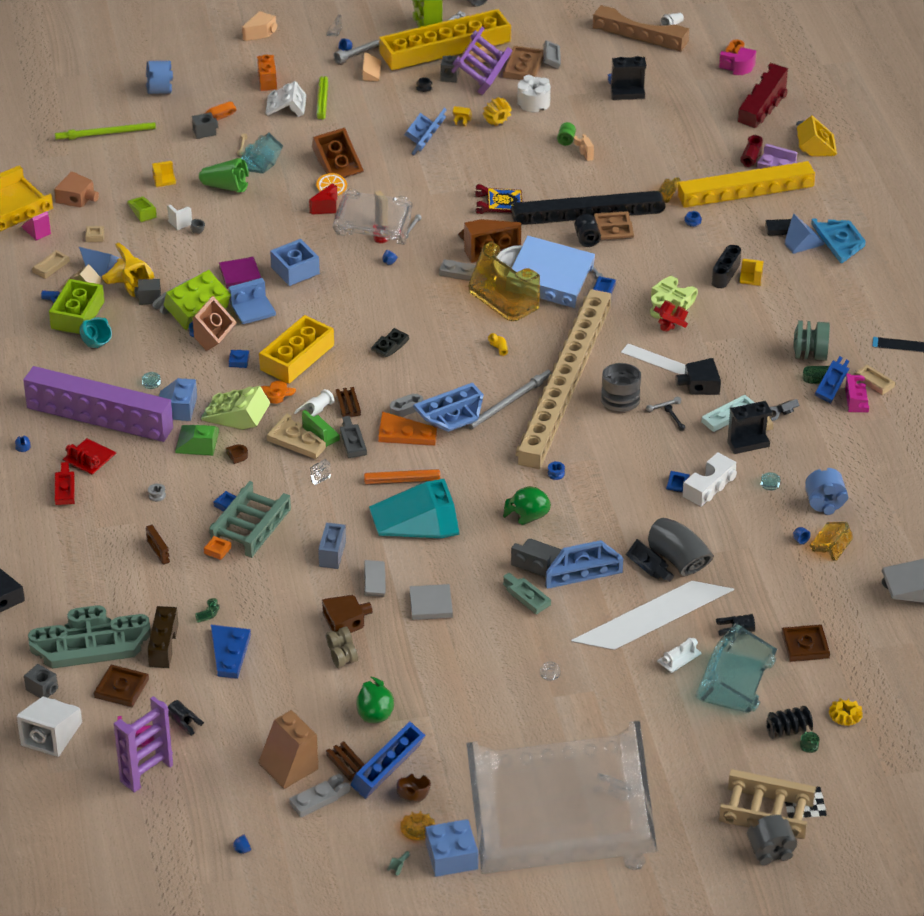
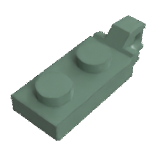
[503,573,551,615]

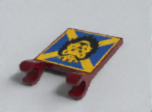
[475,184,522,214]

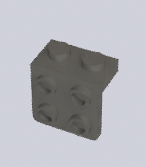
[511,539,562,577]

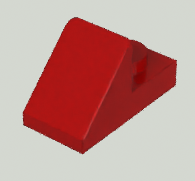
[309,183,338,215]

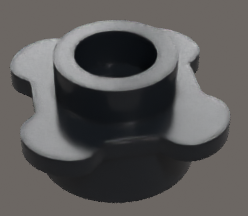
[416,77,432,92]

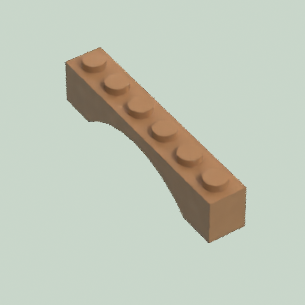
[593,5,690,52]

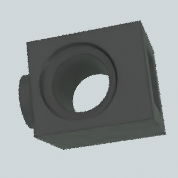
[440,55,459,83]
[192,112,218,139]
[24,664,58,698]

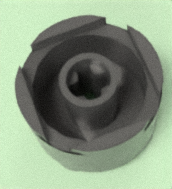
[747,815,797,865]

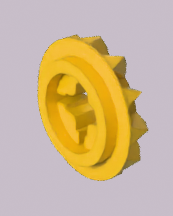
[829,698,863,726]

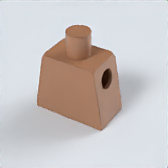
[54,171,99,207]

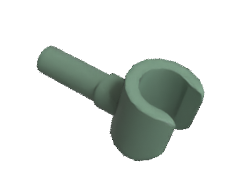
[387,851,410,875]

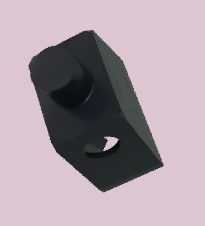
[675,358,721,395]
[0,569,25,612]

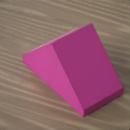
[21,211,51,240]

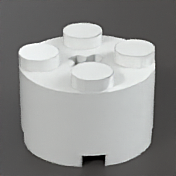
[517,75,551,112]

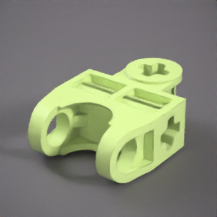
[650,276,698,319]

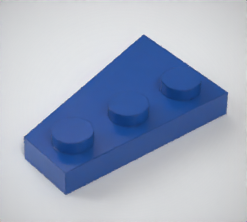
[211,625,251,679]

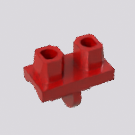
[654,300,689,332]

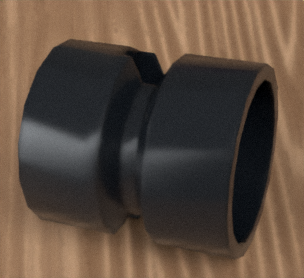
[574,214,601,247]

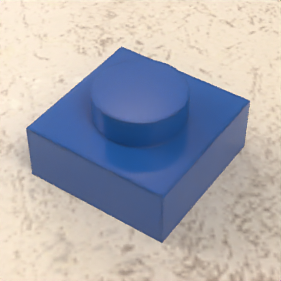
[229,350,250,368]

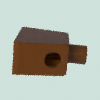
[322,595,373,633]

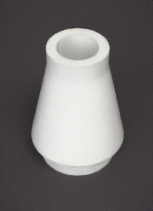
[660,13,684,26]

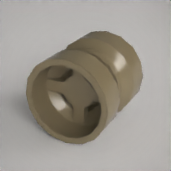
[326,626,353,650]
[331,642,358,668]

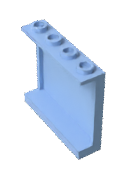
[507,236,595,308]

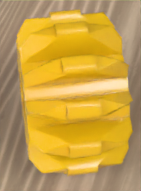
[482,97,512,126]

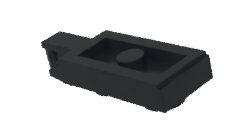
[626,539,675,582]

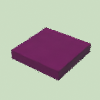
[219,257,261,289]

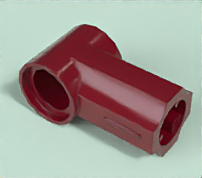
[740,135,763,168]

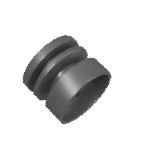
[601,363,641,412]

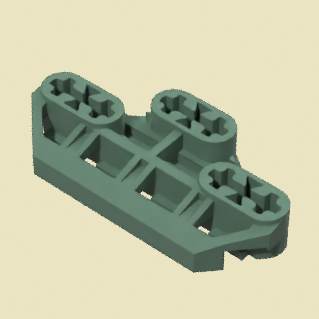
[28,605,151,669]

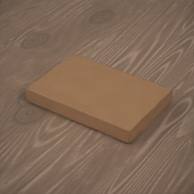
[503,46,544,80]

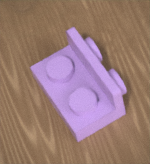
[757,144,797,169]

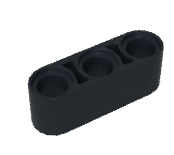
[712,245,741,288]

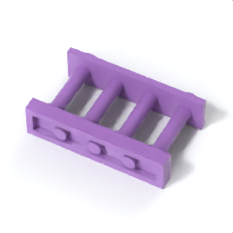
[451,27,513,95]
[114,696,173,793]

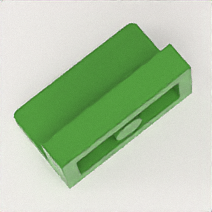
[302,410,340,447]

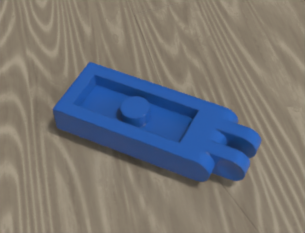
[814,356,850,404]

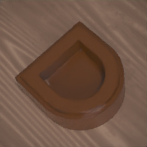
[226,444,248,464]

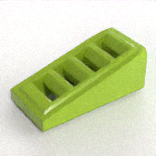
[127,196,157,222]

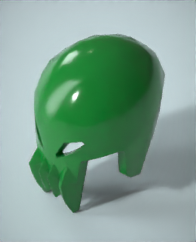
[503,486,551,525]
[356,676,394,724]

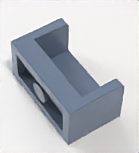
[318,523,346,569]

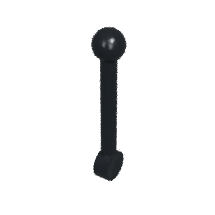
[665,405,686,431]

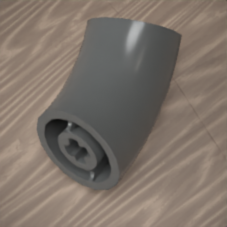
[648,518,714,576]

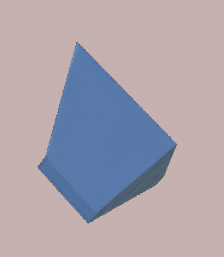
[785,213,824,254]
[79,247,119,278]

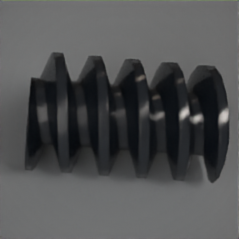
[766,706,813,739]

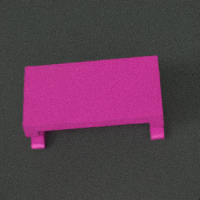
[845,374,869,412]

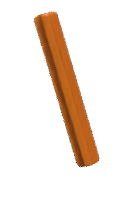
[364,469,440,484]

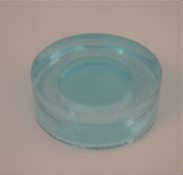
[142,372,161,389]
[761,472,781,490]

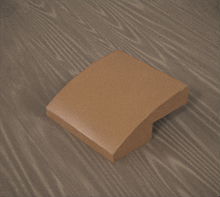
[594,211,634,240]

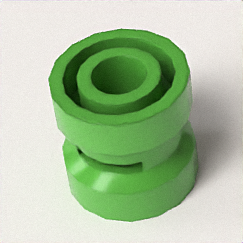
[557,122,576,146]

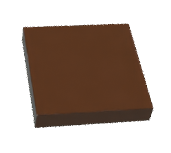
[781,624,830,662]
[94,664,149,708]

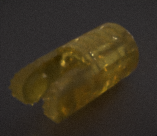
[658,177,681,203]

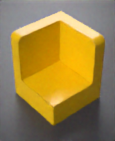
[152,161,176,187]
[739,259,764,286]

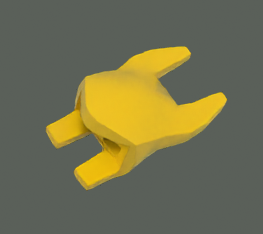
[102,243,154,297]

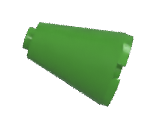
[199,158,249,192]

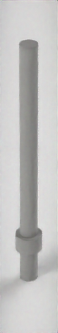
[468,369,552,429]

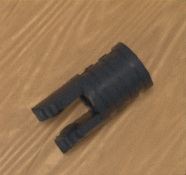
[716,614,755,636]
[168,700,204,736]

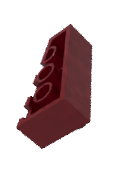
[738,62,788,128]

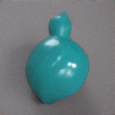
[80,317,112,348]

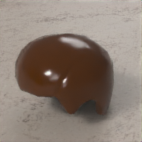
[396,773,431,803]

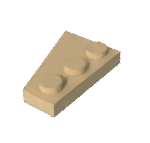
[267,414,326,459]

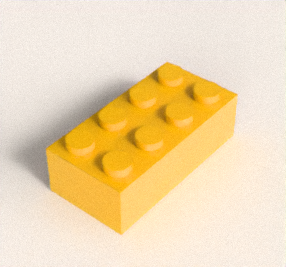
[259,315,334,384]

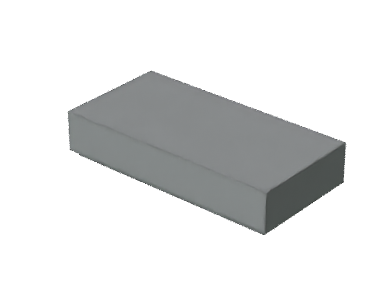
[543,40,561,68]

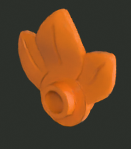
[260,380,296,404]

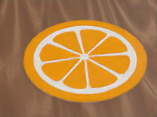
[316,173,347,196]

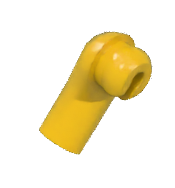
[488,333,508,356]

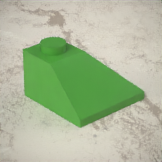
[175,425,219,456]

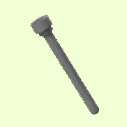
[334,32,398,64]

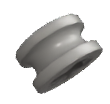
[148,484,166,502]

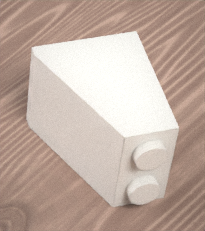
[17,697,82,757]

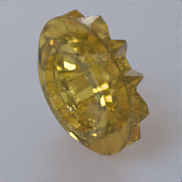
[400,811,435,840]

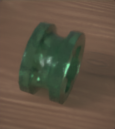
[800,732,820,753]

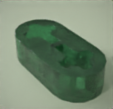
[802,366,829,384]

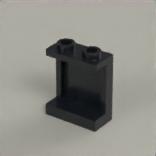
[611,56,647,100]
[727,401,772,454]

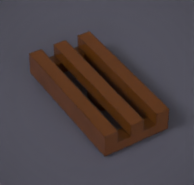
[335,387,361,417]
[146,524,170,565]
[326,741,365,781]

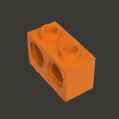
[257,54,277,91]

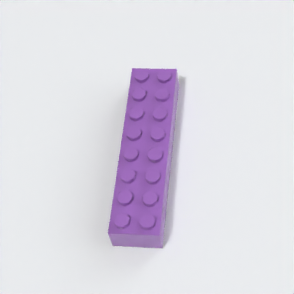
[23,366,173,442]

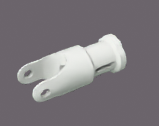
[294,389,335,417]

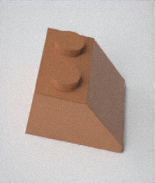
[193,296,237,351]

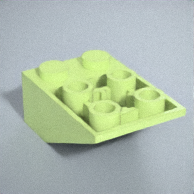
[201,386,270,430]

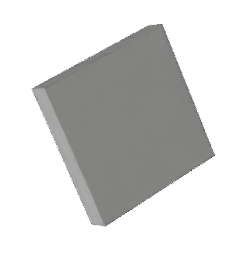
[409,584,453,620]

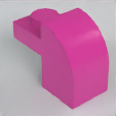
[719,47,757,75]

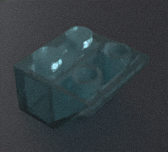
[241,132,283,173]

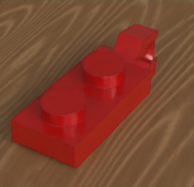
[55,462,75,505]

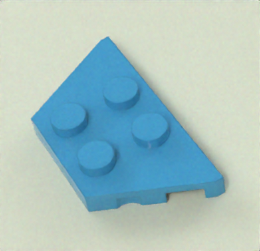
[811,218,866,264]

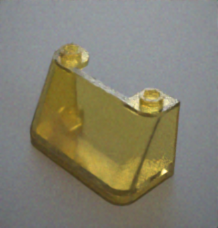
[468,241,540,321]

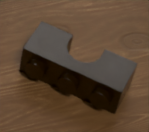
[147,606,179,668]

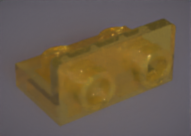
[810,522,853,561]

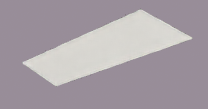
[571,581,734,650]

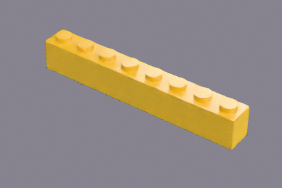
[677,161,815,208]

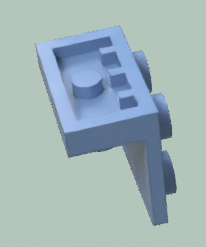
[229,278,276,324]

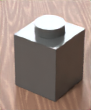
[135,279,161,305]

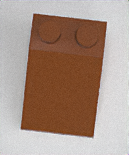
[312,127,364,178]
[464,219,521,263]

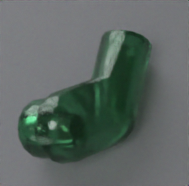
[195,598,220,623]

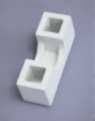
[683,452,737,507]

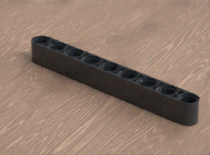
[511,191,666,225]

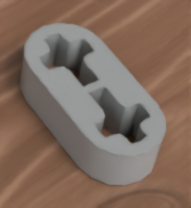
[390,394,423,417]

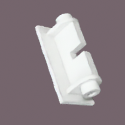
[657,638,701,673]

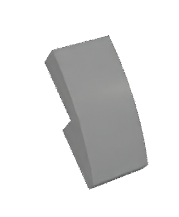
[364,560,385,597]

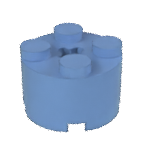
[146,61,173,94]
[805,468,849,515]

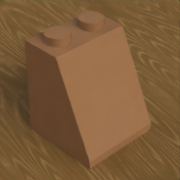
[259,710,319,789]

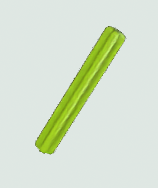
[317,76,328,119]

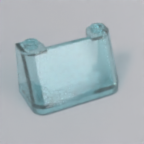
[695,623,777,713]

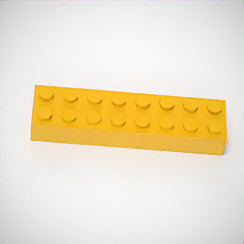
[379,9,511,70]

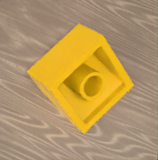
[797,115,837,156]

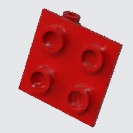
[62,438,117,475]

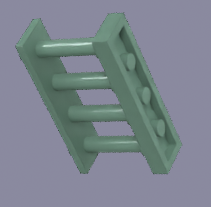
[209,481,291,558]

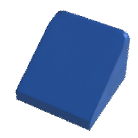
[666,471,690,493]

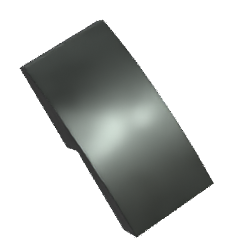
[371,328,409,357]

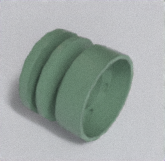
[793,320,830,361]

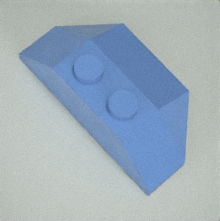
[413,383,484,432]
[546,540,623,589]

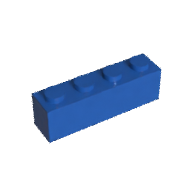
[350,721,426,799]

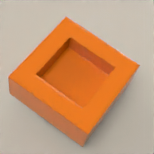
[204,536,231,560]

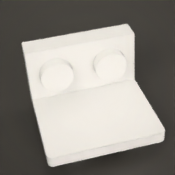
[265,81,306,117]

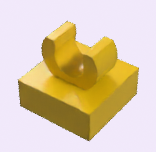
[453,106,472,126]

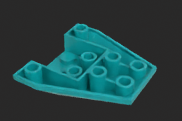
[369,479,459,538]

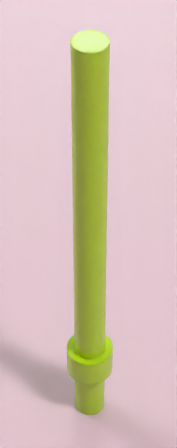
[55,122,156,140]

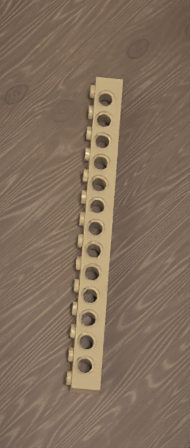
[516,289,611,469]

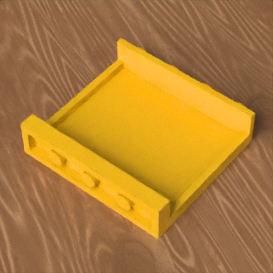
[0,165,53,231]

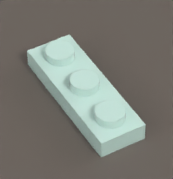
[701,395,755,432]

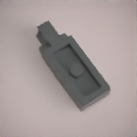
[340,416,367,458]

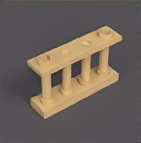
[719,769,816,839]

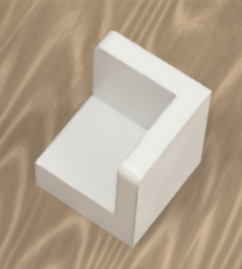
[167,204,192,230]

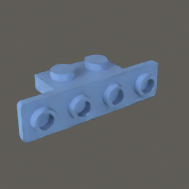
[404,108,447,155]

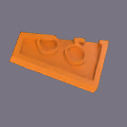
[378,411,437,445]

